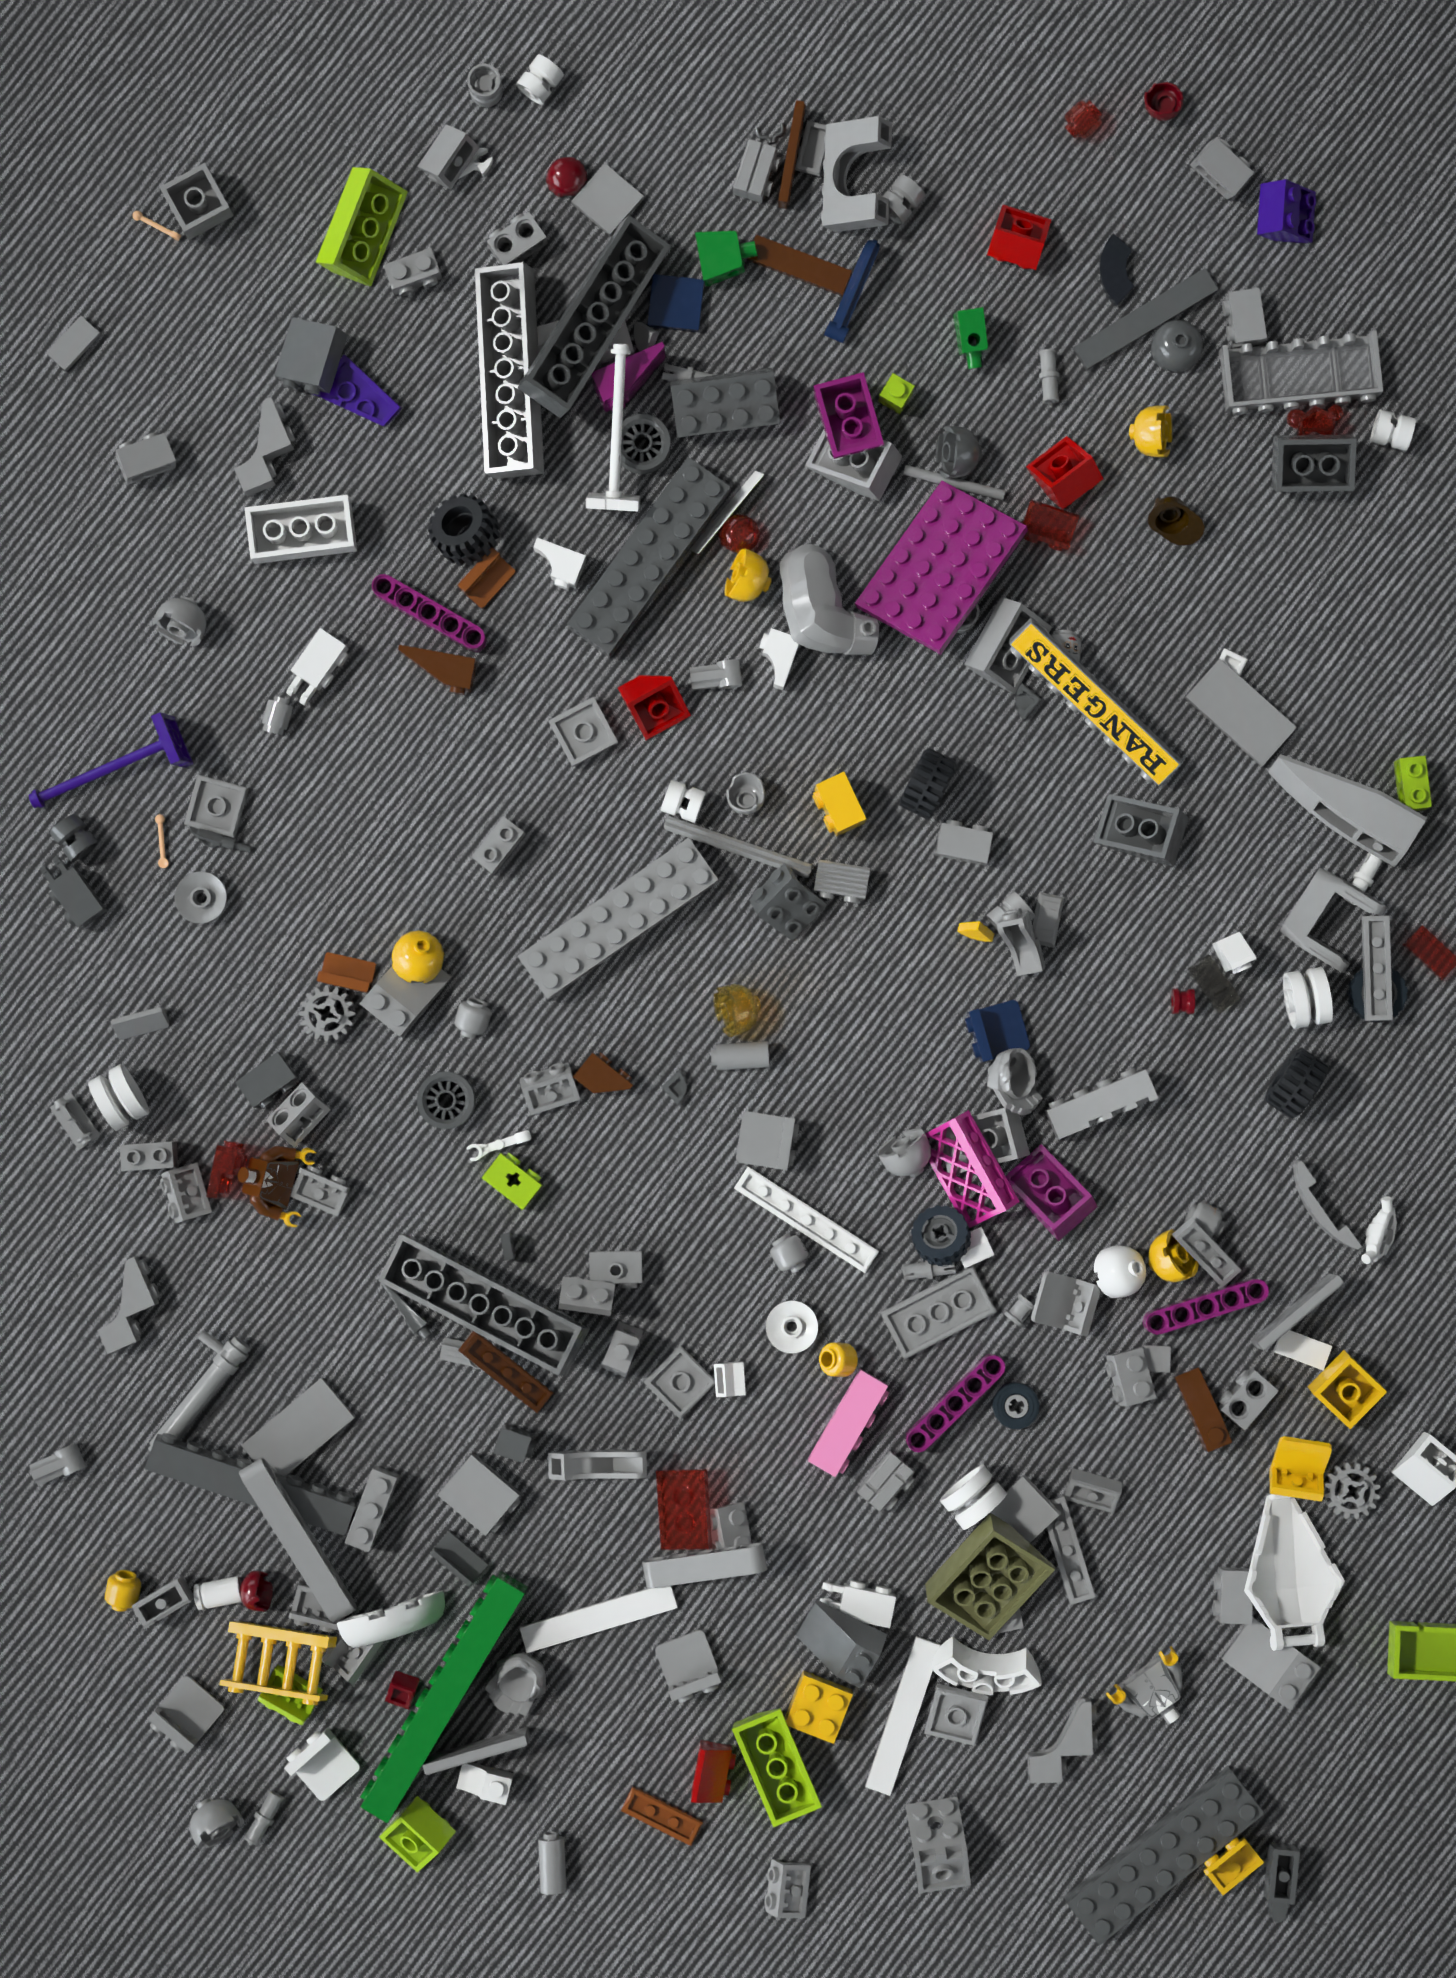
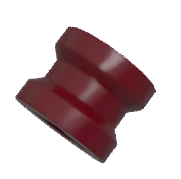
[1171,989,1195,1015]

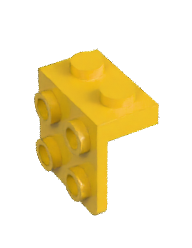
[1269,1436,1332,1502]
[1203,1837,1264,1895]

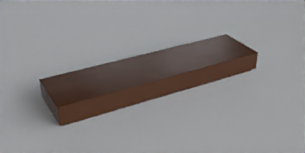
[778,100,806,209]
[747,234,852,297]
[458,1331,553,1414]

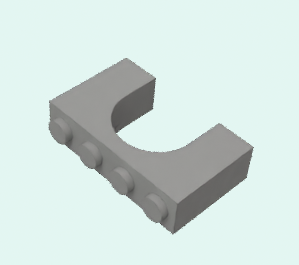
[821,116,892,232]

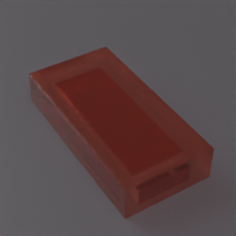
[1403,925,1456,980]

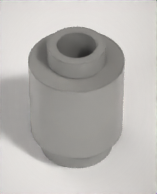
[262,696,293,736]

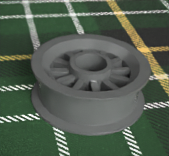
[621,414,671,474]
[417,1072,476,1129]

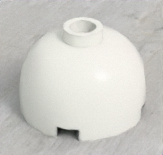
[1094,1246,1146,1298]

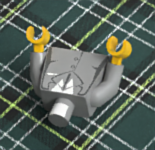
[1106,1646,1183,1724]

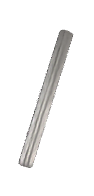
[664,816,812,878]

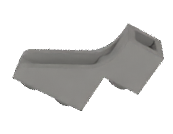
[234,397,296,497]
[997,908,1046,976]
[97,1256,160,1354]
[548,1449,647,1481]
[1027,1698,1097,1783]

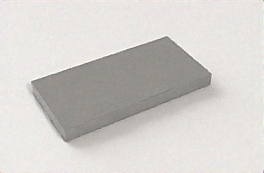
[1185,659,1297,766]
[880,1265,997,1360]
[1250,1274,1343,1350]
[241,1377,355,1476]
[423,1727,530,1775]

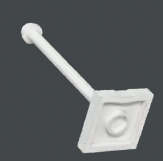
[586,343,641,511]

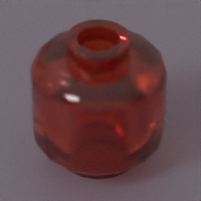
[1065,100,1103,139]

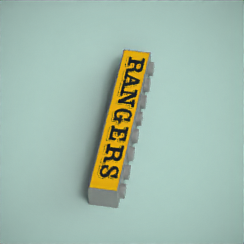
[1009,617,1181,786]

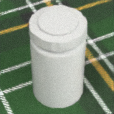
[193,1576,242,1610]

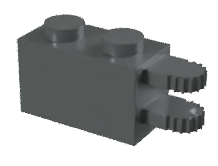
[39,855,108,929]
[1263,1842,1300,1923]

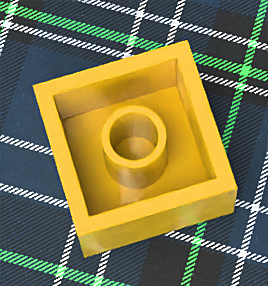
[812,772,866,837]
[1308,1350,1387,1429]
[785,1670,853,1744]

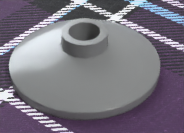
[175,872,227,924]

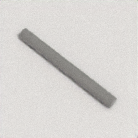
[903,465,1005,501]

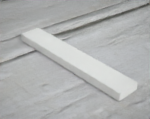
[734,1167,879,1273]
[520,1586,678,1653]
[865,1636,941,1796]

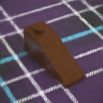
[398,645,477,695]
[1174,1367,1232,1452]

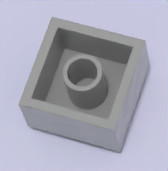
[159,163,234,240]

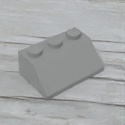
[964,597,1052,694]

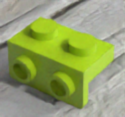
[257,1664,323,1725]

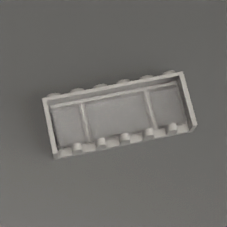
[1219,330,1383,415]

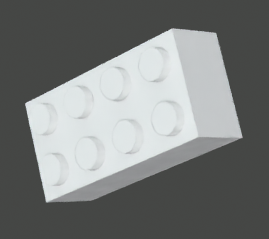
[244,495,357,564]

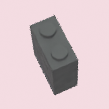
[274,317,348,395]

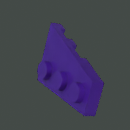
[314,354,402,427]

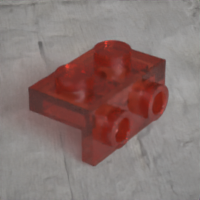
[1022,499,1080,551]

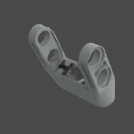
[1280,868,1386,973]

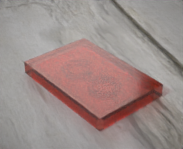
[656,1469,712,1550]

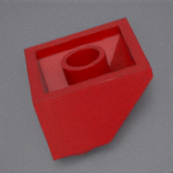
[618,675,691,740]

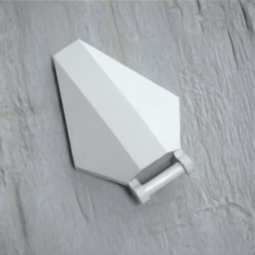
[1244,1494,1345,1651]

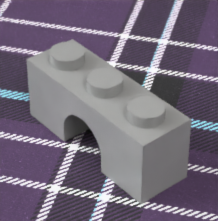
[344,1466,400,1552]

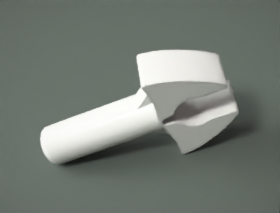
[459,148,493,179]

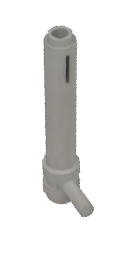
[148,1330,251,1451]

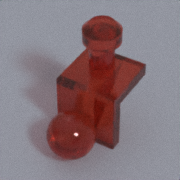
[1287,405,1343,435]

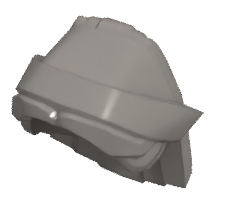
[987,1048,1043,1115]
[485,1652,546,1716]

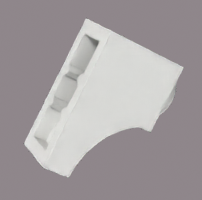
[533,538,587,590]
[759,628,799,690]
[456,1762,514,1805]

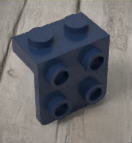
[964,1000,1030,1062]

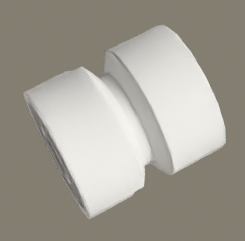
[516,54,564,105]
[1370,409,1416,451]
[661,780,706,823]

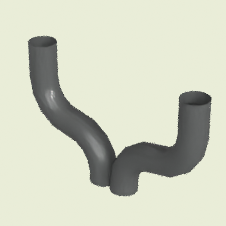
[755,123,784,144]

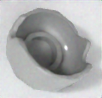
[726,772,766,815]

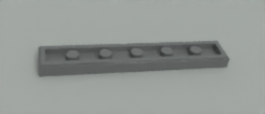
[1073,268,1219,371]

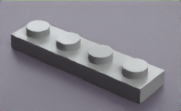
[1361,916,1393,1021]
[1046,1495,1095,1605]

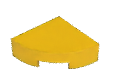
[957,921,994,942]

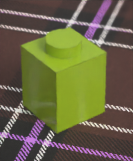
[878,373,915,414]

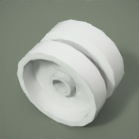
[1283,967,1333,1029]
[88,1064,149,1131]
[940,1464,1007,1530]

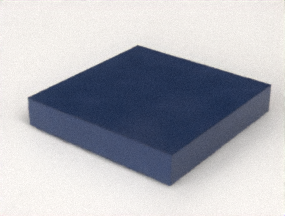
[647,274,704,332]

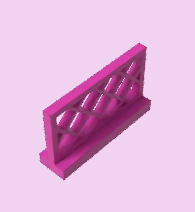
[925,1110,1020,1228]

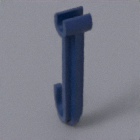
[824,239,880,343]

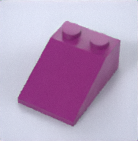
[591,342,665,413]
[814,372,884,459]
[1005,1144,1097,1241]

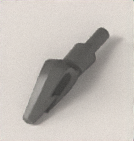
[190,827,251,852]

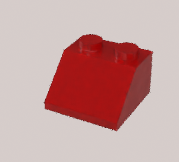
[987,205,1052,270]
[1026,436,1103,510]
[691,1740,736,1803]

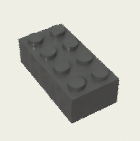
[670,368,780,438]

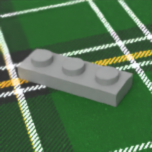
[1172,1217,1242,1288]

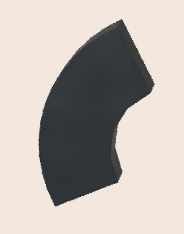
[1099,233,1134,307]

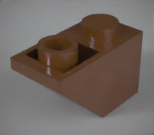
[573,1052,634,1094]

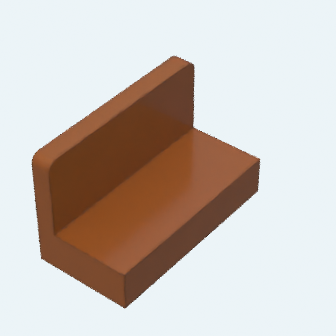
[457,547,516,609]
[317,952,376,993]

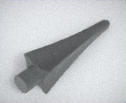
[381,1283,432,1340]

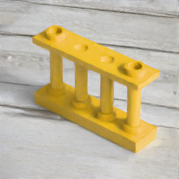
[220,1621,337,1706]

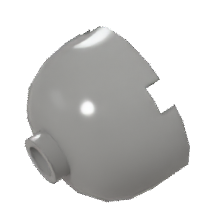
[152,597,206,646]
[878,1128,931,1177]
[189,1798,244,1849]

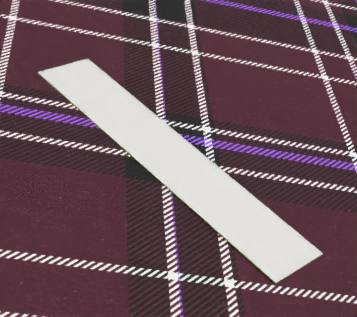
[690,471,764,554]

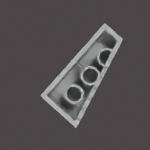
[1045,1067,1158,1139]

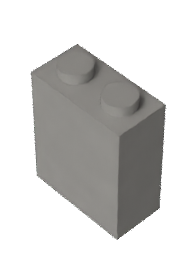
[438,1453,521,1536]

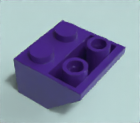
[1257,179,1316,243]

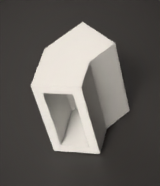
[960,1227,994,1268]
[714,1361,746,1397]

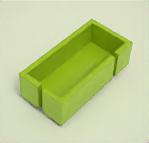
[1387,1621,1456,1681]

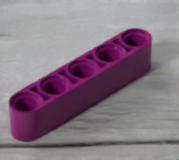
[372,574,487,652]
[1143,1278,1269,1335]
[905,1354,1005,1452]

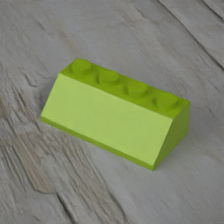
[316,167,408,286]
[732,1708,822,1827]

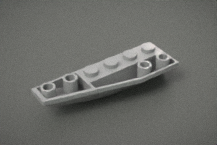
[1268,754,1427,867]

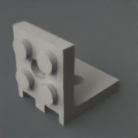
[905,1797,971,1893]

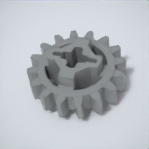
[298,985,356,1042]
[1324,1462,1381,1520]

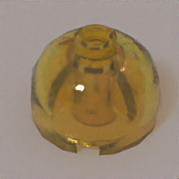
[713,984,761,1037]

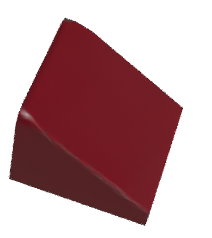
[385,1671,419,1710]

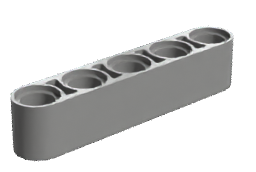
[642,1543,768,1588]

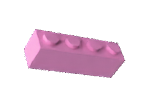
[808,1369,889,1477]

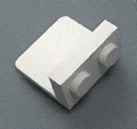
[284,1727,360,1801]

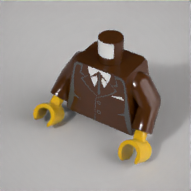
[238,1146,316,1227]

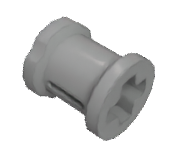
[1004,1294,1034,1328]

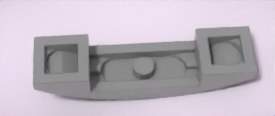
[1293,1160,1362,1250]

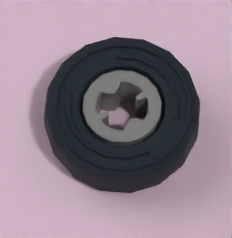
[992,1382,1040,1430]

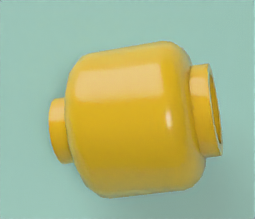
[819,1342,858,1377]
[105,1570,141,1612]

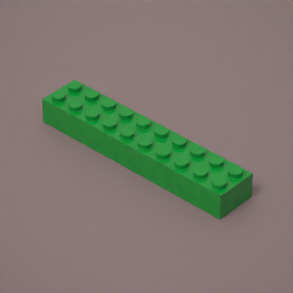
[360,1571,527,1824]

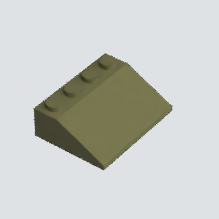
[925,1513,1055,1640]

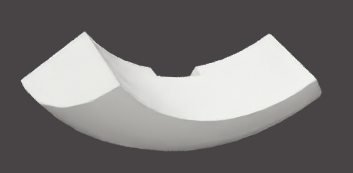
[337,1590,445,1648]
[931,1636,1041,1695]

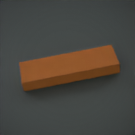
[621,1786,703,1846]

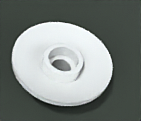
[766,1301,818,1353]

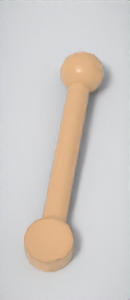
[133,211,181,241]
[155,814,169,868]

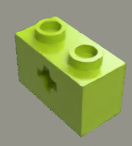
[482,1153,543,1210]

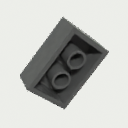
[1272,435,1357,492]

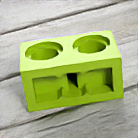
[1394,755,1432,811]

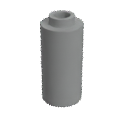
[711,1041,769,1070]
[538,1832,567,1895]

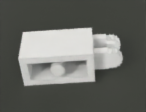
[286,628,348,705]
[820,1580,896,1628]

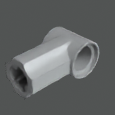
[689,659,742,691]
[440,1337,480,1369]
[29,1443,86,1485]

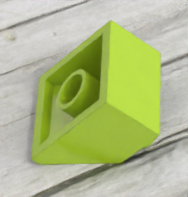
[379,1796,456,1873]

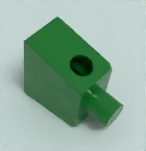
[695,231,758,287]
[953,307,988,369]

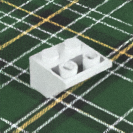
[1391,1432,1456,1506]

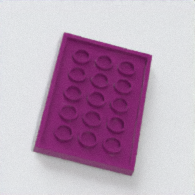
[855,481,1028,655]

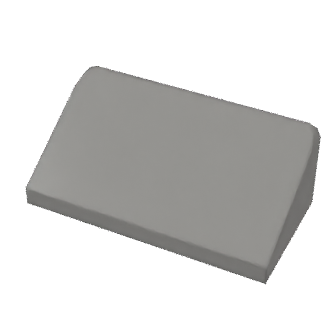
[110,1007,169,1040]
[1064,1469,1122,1513]

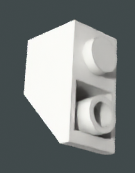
[1212,932,1256,974]

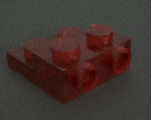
[206,1141,248,1199]

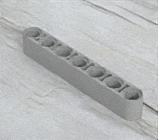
[239,1457,357,1623]

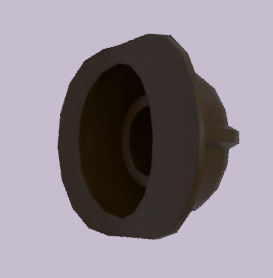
[1147,496,1205,546]

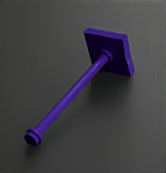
[28,712,193,808]

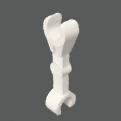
[466,1130,531,1161]

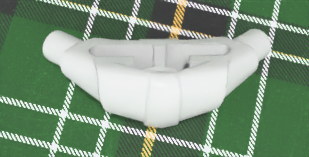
[1361,1197,1397,1264]

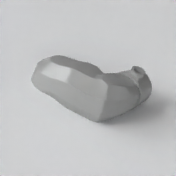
[780,544,879,655]

